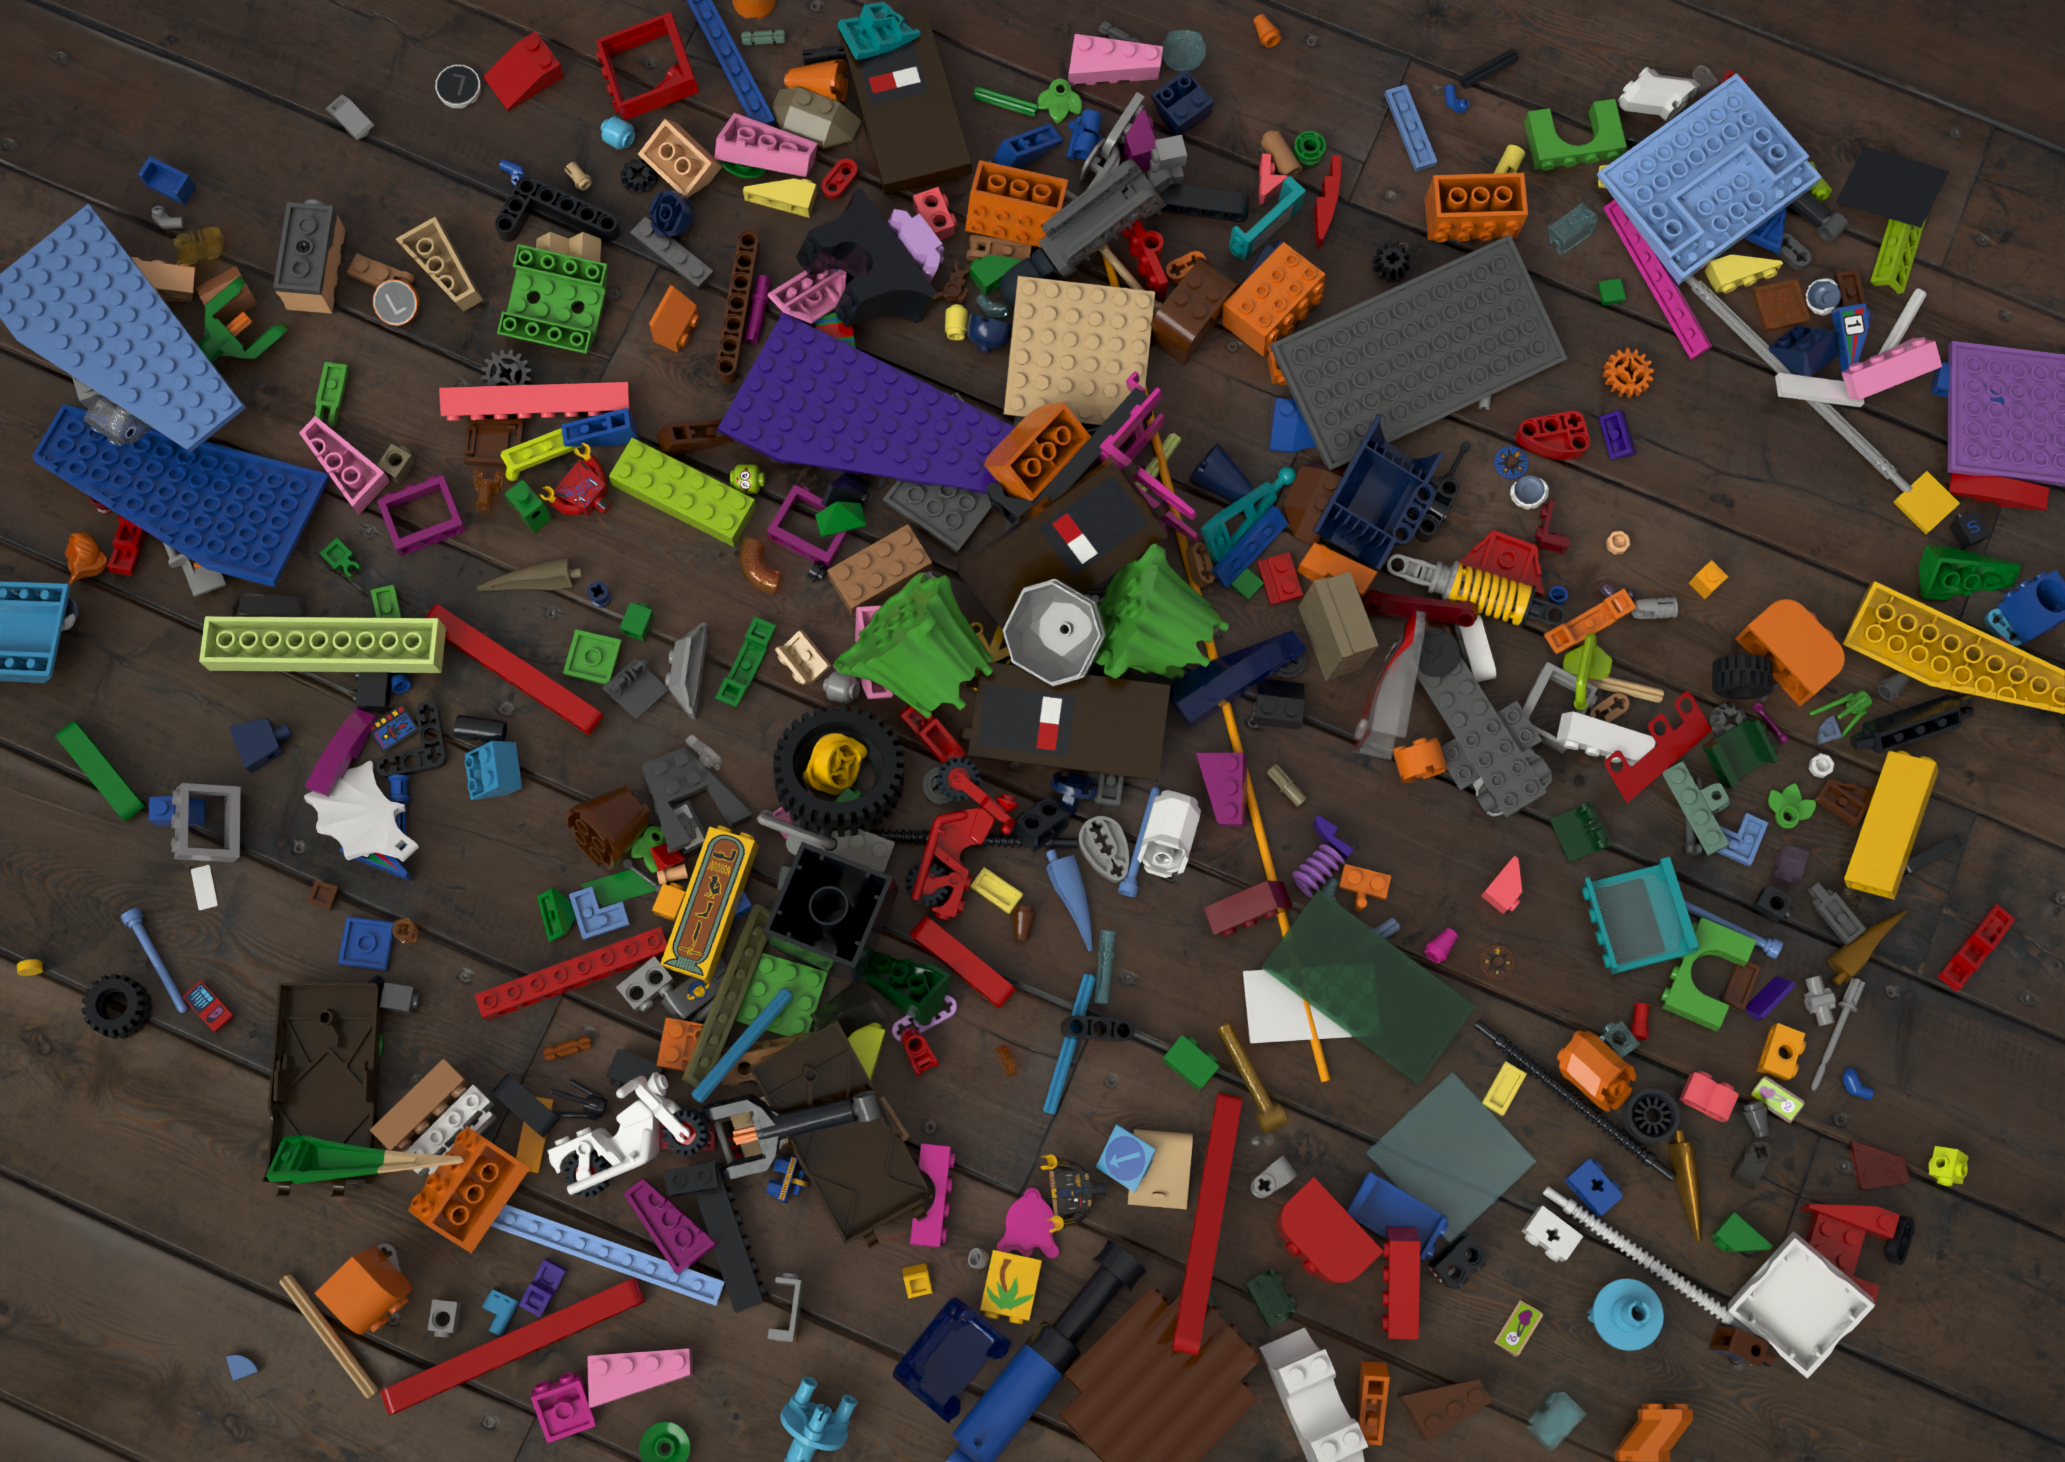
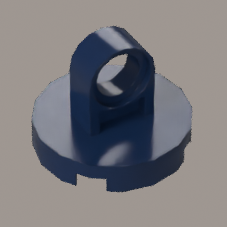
[1050,772,1099,817]

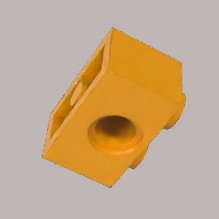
[1756,1023,1806,1082]

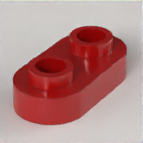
[821,158,858,200]

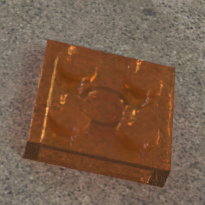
[1752,279,1810,332]

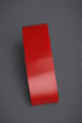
[1515,411,1590,460]

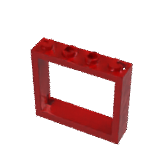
[596,12,700,120]

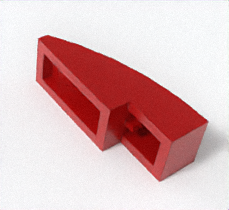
[897,704,966,764]

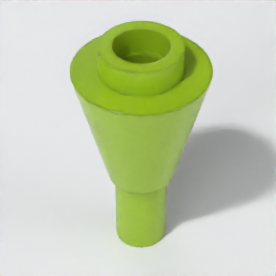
[1809,162,1832,201]

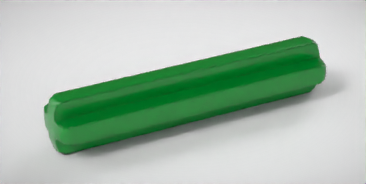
[973,86,1038,116]

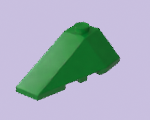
[1919,545,2021,601]

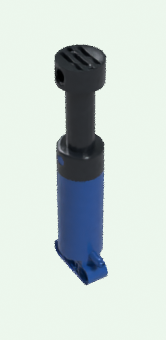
[946,1240,1146,1462]

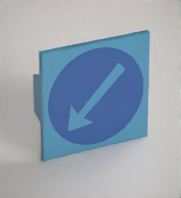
[1096,1124,1156,1193]

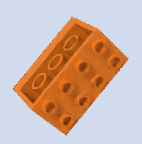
[408,1126,530,1254]

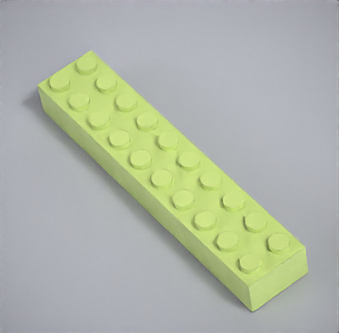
[199,616,446,673]

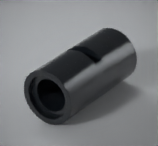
[454,714,507,743]

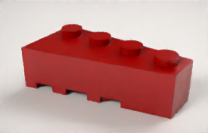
[1382,1227,1420,1339]

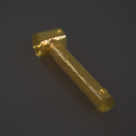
[1217,1022,1288,1134]

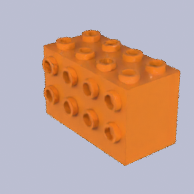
[965,160,1068,248]
[1425,173,1528,242]
[1223,242,1325,357]

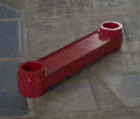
[1362,590,1478,627]

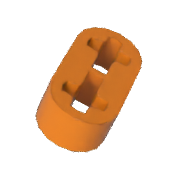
[1165,251,1206,284]

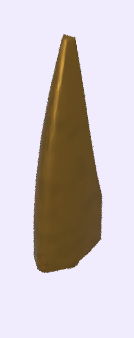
[1827,910,1908,986]
[1667,1130,1701,1241]

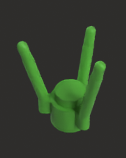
[1809,690,1872,737]

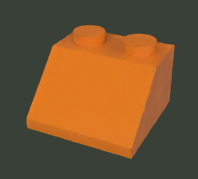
[649,285,700,353]

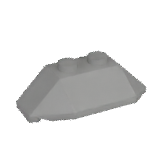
[665,622,709,720]

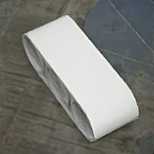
[1455,614,1496,682]

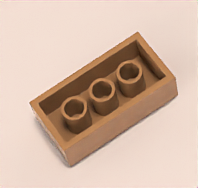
[827,524,932,617]
[370,1058,472,1152]

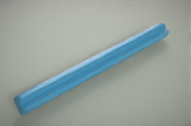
[1043,974,1096,1115]
[692,988,793,1103]

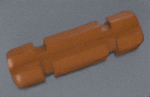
[543,1035,592,1061]

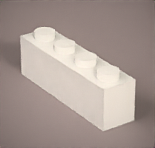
[1556,711,1656,767]

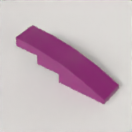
[305,708,377,797]

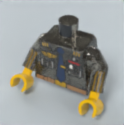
[1041,1154,1106,1233]

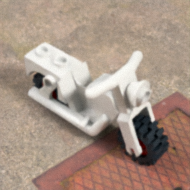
[548,1072,711,1198]

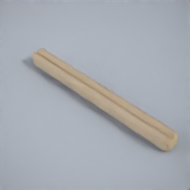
[279,1274,378,1398]

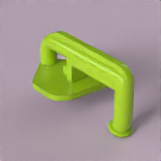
[1563,632,1612,710]

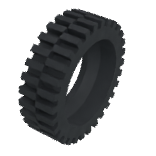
[773,705,904,837]

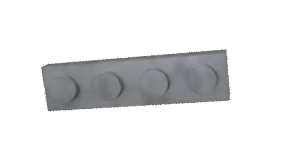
[630,216,714,290]

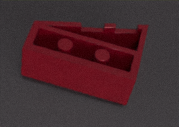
[1204,880,1293,938]

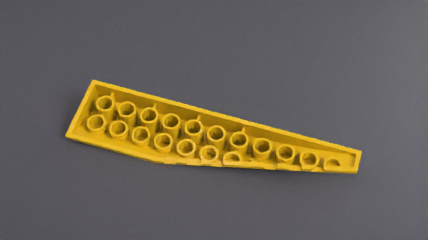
[1842,581,2065,714]

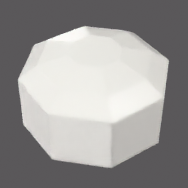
[1809,753,1834,778]

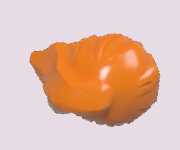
[64,532,107,585]

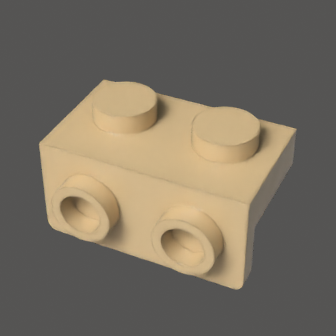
[775,630,832,685]

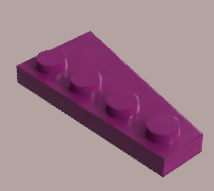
[623,1178,718,1275]

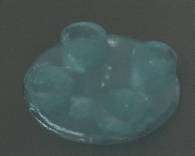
[1162,30,1206,71]

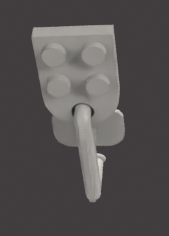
[1065,92,1145,203]
[757,810,895,873]

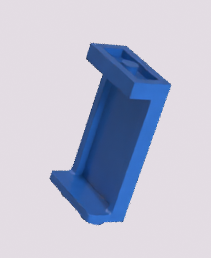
[1345,1171,1449,1262]

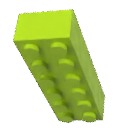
[609,438,757,547]

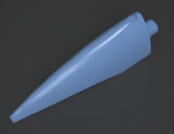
[1046,849,1092,952]

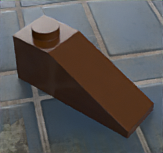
[657,419,734,456]

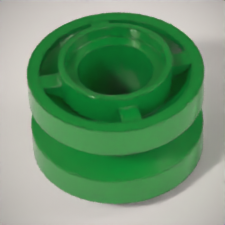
[1293,131,1326,168]

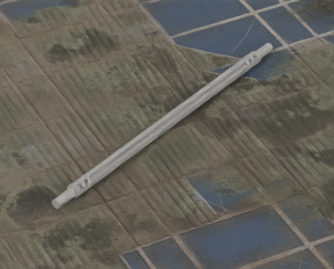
[1685,275,1912,493]

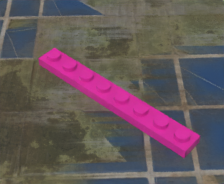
[1604,199,1713,359]

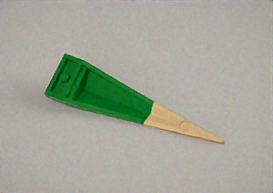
[266,1135,464,1184]

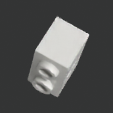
[1521,1206,1583,1262]

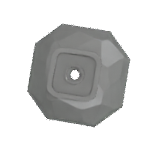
[1003,579,1107,686]

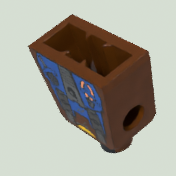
[1709,1326,1775,1367]

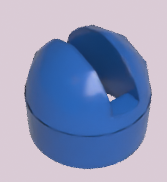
[1548,586,1568,606]
[390,673,411,694]

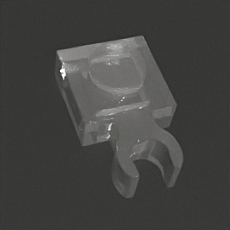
[685,734,723,770]

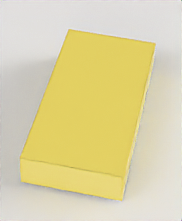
[970,867,1023,915]
[1481,1061,1527,1116]

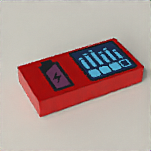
[182,980,235,1033]

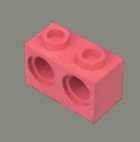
[913,187,957,240]

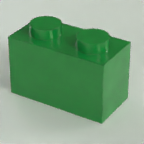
[1162,1035,1220,1092]

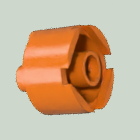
[1393,738,1448,783]

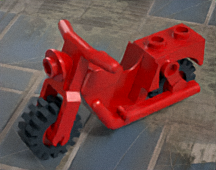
[906,758,1019,920]

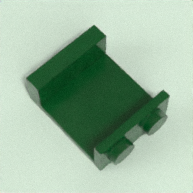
[1702,719,1779,788]

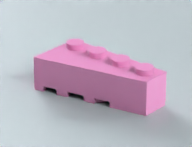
[1068,34,1163,86]
[1841,337,1942,400]
[299,416,390,515]
[588,1349,693,1408]

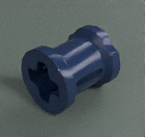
[587,581,611,608]

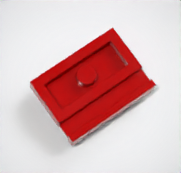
[1256,552,1303,606]

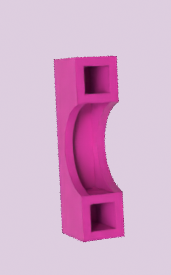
[910,1144,955,1248]

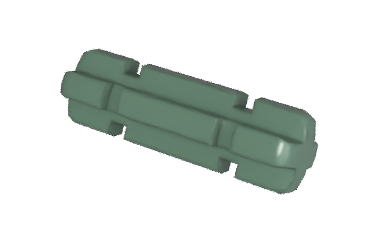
[741,29,785,45]

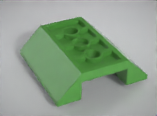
[497,244,608,354]

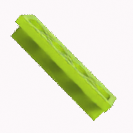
[1870,219,1926,294]

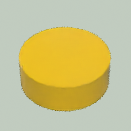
[16,959,43,976]

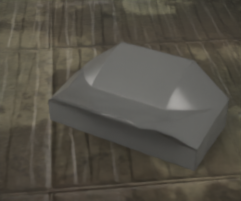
[1087,773,1124,807]

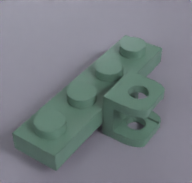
[1662,761,1730,856]

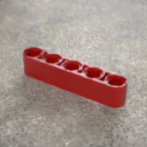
[909,916,1016,1009]

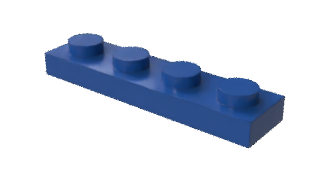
[1211,506,1288,588]

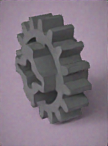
[481,349,532,386]

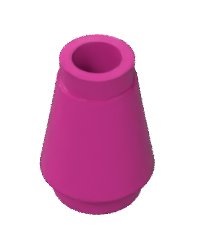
[1424,928,1458,964]

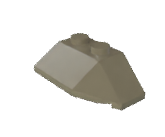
[771,87,862,149]

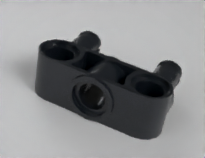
[1407,475,1460,542]

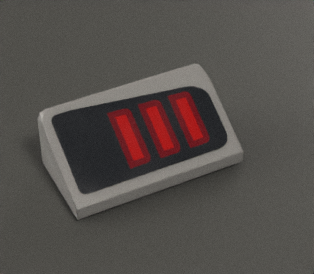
[714,1118,746,1164]

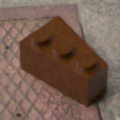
[1397,1379,1493,1441]

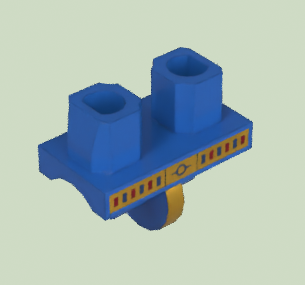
[766,1156,810,1203]

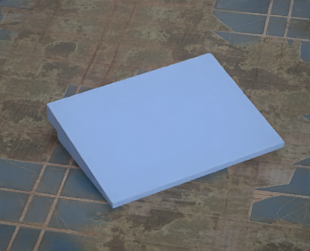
[1597,73,1822,285]

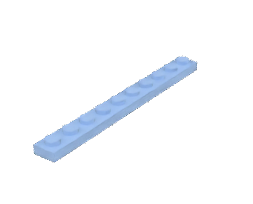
[491,1204,725,1306]

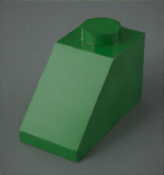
[969,255,1021,296]
[1710,1212,1773,1253]

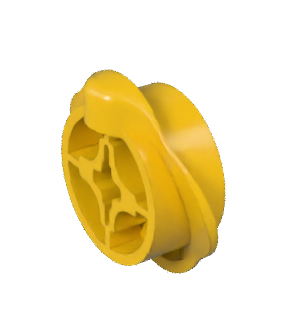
[802,733,867,795]

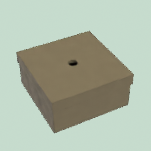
[1298,572,1378,682]

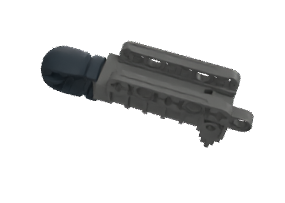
[1000,159,1175,306]

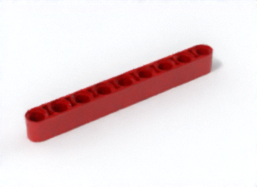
[425,604,604,735]

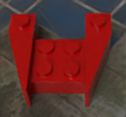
[1800,1204,1900,1310]

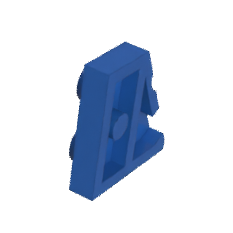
[1743,208,1786,254]

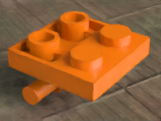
[656,1017,704,1072]

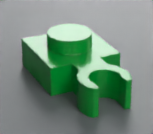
[319,538,361,579]

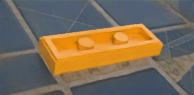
[516,1097,554,1174]

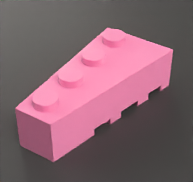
[714,113,818,177]

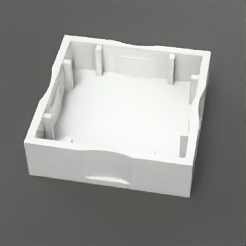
[1728,1231,1875,1379]

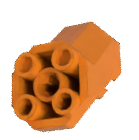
[1557,1030,1636,1112]
[1615,1404,1693,1462]

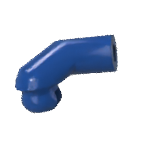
[499,159,525,186]

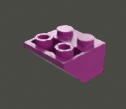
[1123,109,1159,172]

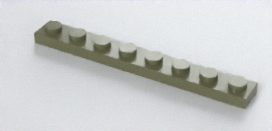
[681,904,771,1088]

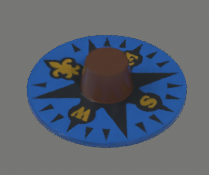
[1494,446,1528,479]

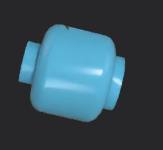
[601,116,635,150]

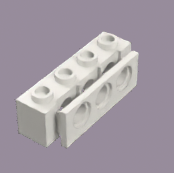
[406,1085,497,1177]

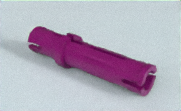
[744,275,772,345]

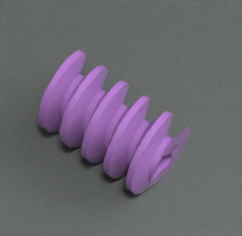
[1292,844,1345,897]

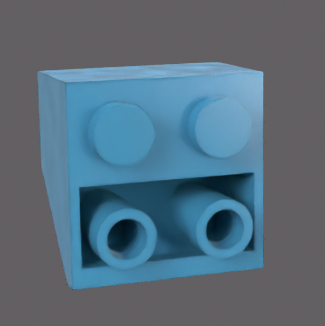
[465,741,522,800]

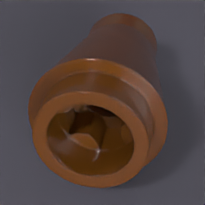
[1012,905,1036,940]

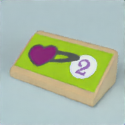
[1494,1300,1544,1357]

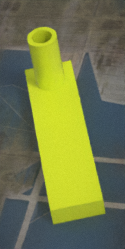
[500,428,583,481]

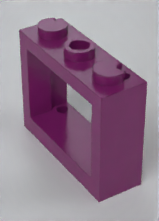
[377,475,467,557]
[767,484,852,569]

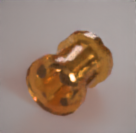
[392,918,419,944]

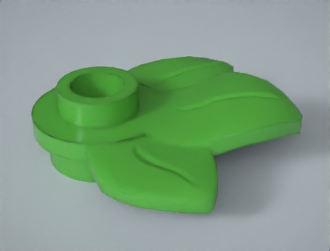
[1038,78,1082,124]
[1768,783,1816,829]
[631,826,667,873]

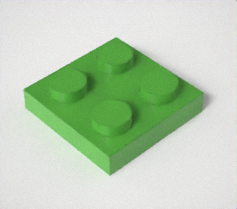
[563,629,622,685]

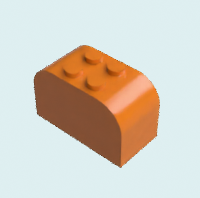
[984,402,1091,501]
[1735,599,1845,707]
[314,1245,413,1335]

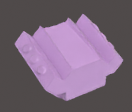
[887,209,944,283]

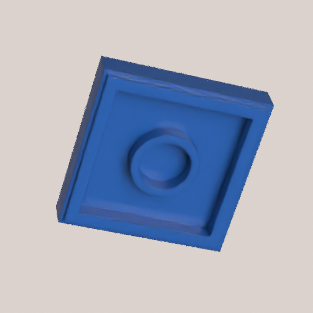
[337,916,396,971]

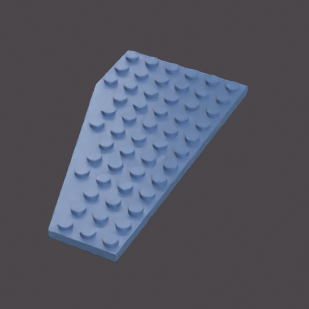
[0,204,246,452]

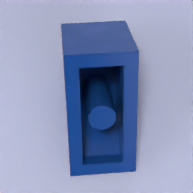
[149,796,206,827]

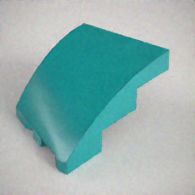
[838,2,920,60]

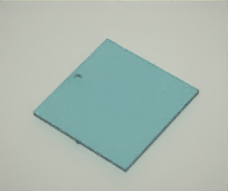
[1366,1072,1536,1244]

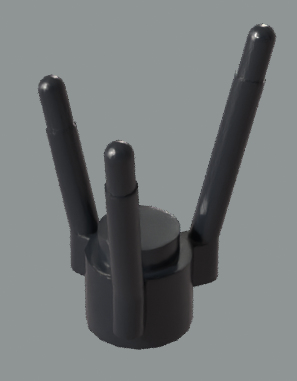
[549,1079,608,1121]

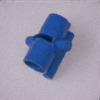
[1066,109,1103,161]

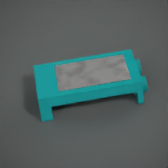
[1229,176,1306,262]

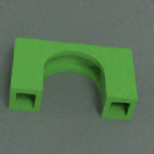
[1524,99,1627,171]
[1661,917,1757,1032]

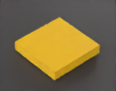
[1893,471,1960,534]

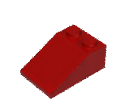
[483,31,564,111]

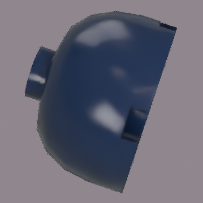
[649,190,694,237]
[967,314,1012,353]

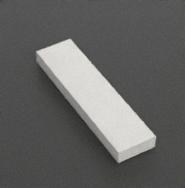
[1775,373,1864,407]

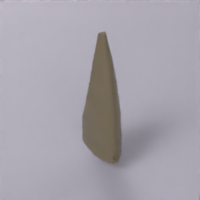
[477,557,583,591]

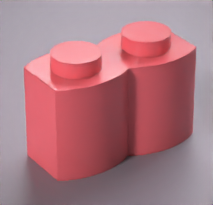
[1679,1071,1739,1122]

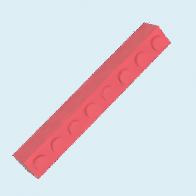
[439,382,630,421]

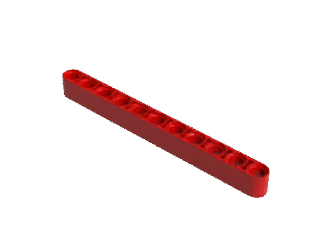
[1172,1092,1242,1356]
[380,1278,645,1416]

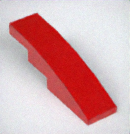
[1314,155,1341,248]
[1949,473,2050,511]
[107,515,146,576]
[1937,904,2016,992]

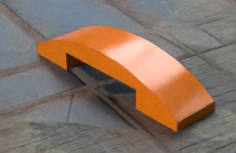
[1543,589,1637,655]

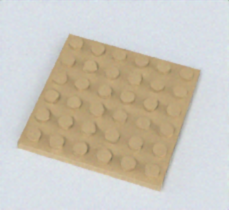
[1003,276,1155,426]

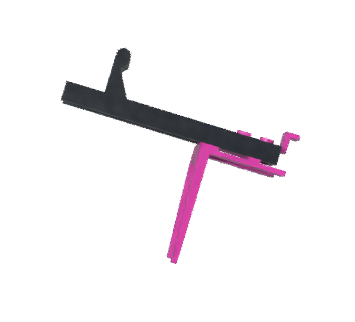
[986,371,1199,543]

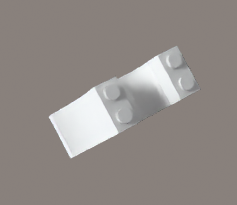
[1259,1327,1368,1462]

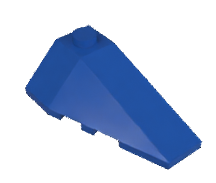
[1269,398,1317,453]

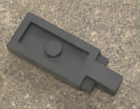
[1807,882,1866,944]

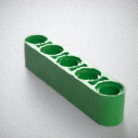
[55,720,146,822]

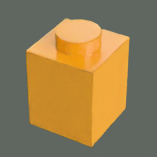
[1689,560,1728,599]
[652,882,686,922]

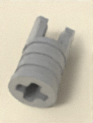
[1632,597,1678,619]

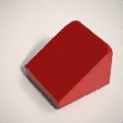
[650,843,685,871]

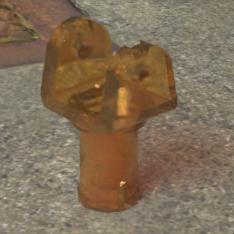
[473,468,503,510]

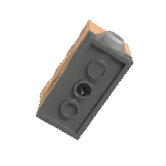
[273,199,345,314]

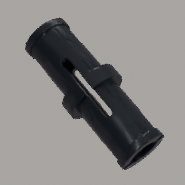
[803,45,846,65]

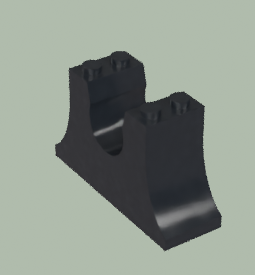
[796,188,938,328]

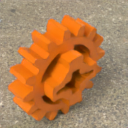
[1603,348,1654,398]

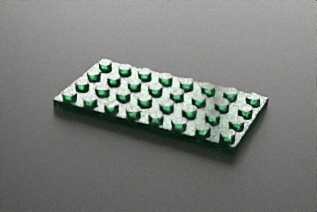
[1261,890,1475,1085]

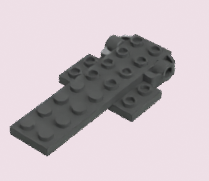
[1405,653,1552,819]

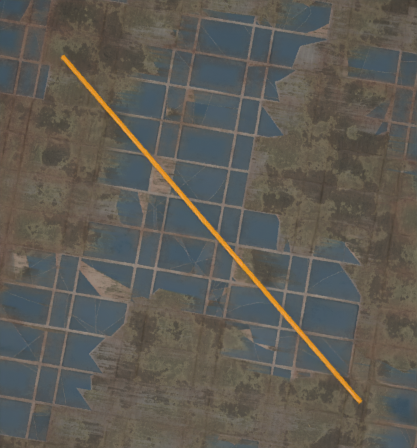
[1102,244,1331,1083]

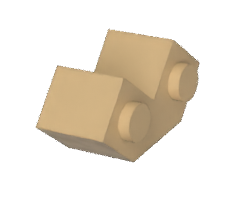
[536,232,601,262]

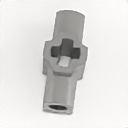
[1804,975,1836,1026]

